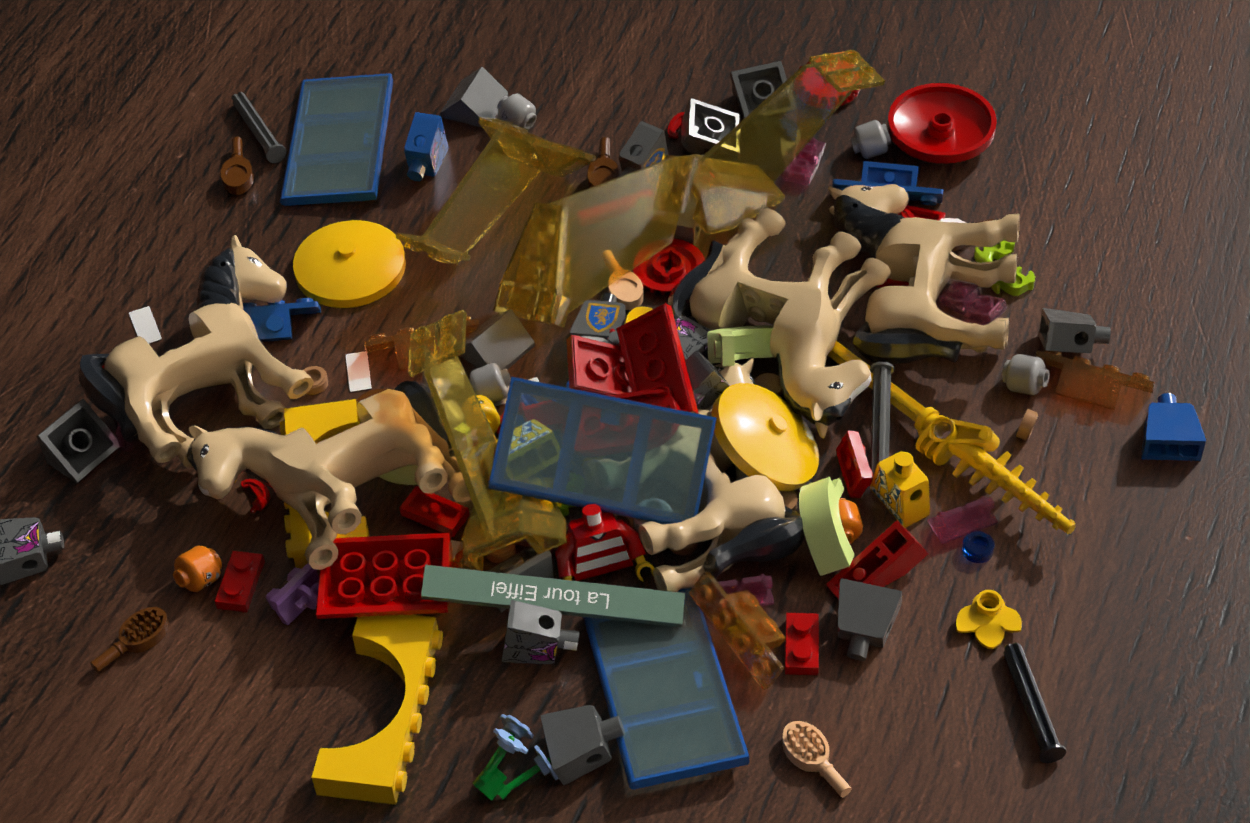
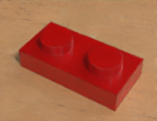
[835,431,873,498]
[400,486,470,538]
[215,551,265,612]
[785,613,819,675]

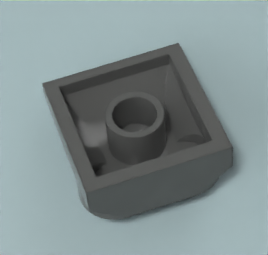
[730,61,796,120]
[681,98,739,155]

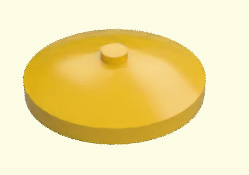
[293,220,406,308]
[711,383,819,491]

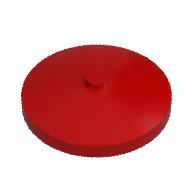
[888,83,997,164]

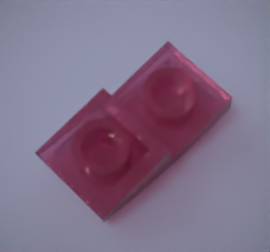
[783,137,826,186]
[939,280,1007,324]

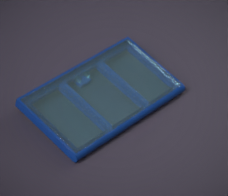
[280,73,393,206]
[488,377,717,524]
[583,587,749,789]

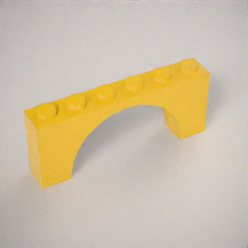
[280,399,370,569]
[311,615,443,805]

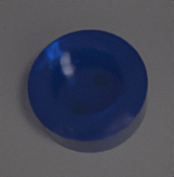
[962,531,995,563]

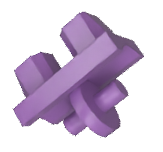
[266,563,319,625]

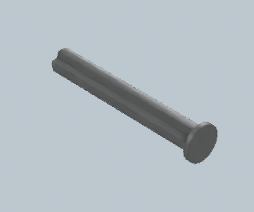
[231,92,286,163]
[870,362,894,475]

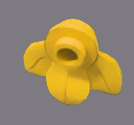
[956,590,1022,649]

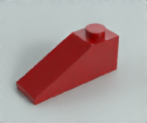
[826,520,929,600]

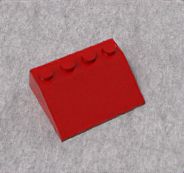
[316,533,453,619]

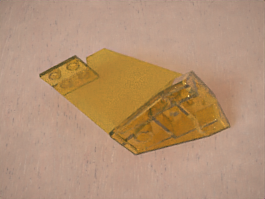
[651,50,885,235]
[396,117,596,264]
[493,155,699,328]
[408,309,566,571]

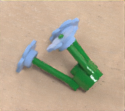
[472,714,559,801]

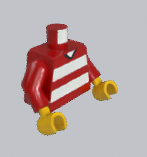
[556,504,654,582]

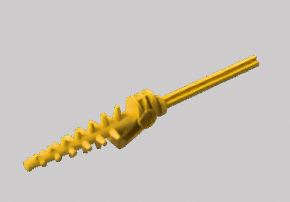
[827,341,1076,534]

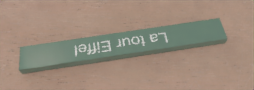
[421,565,685,627]

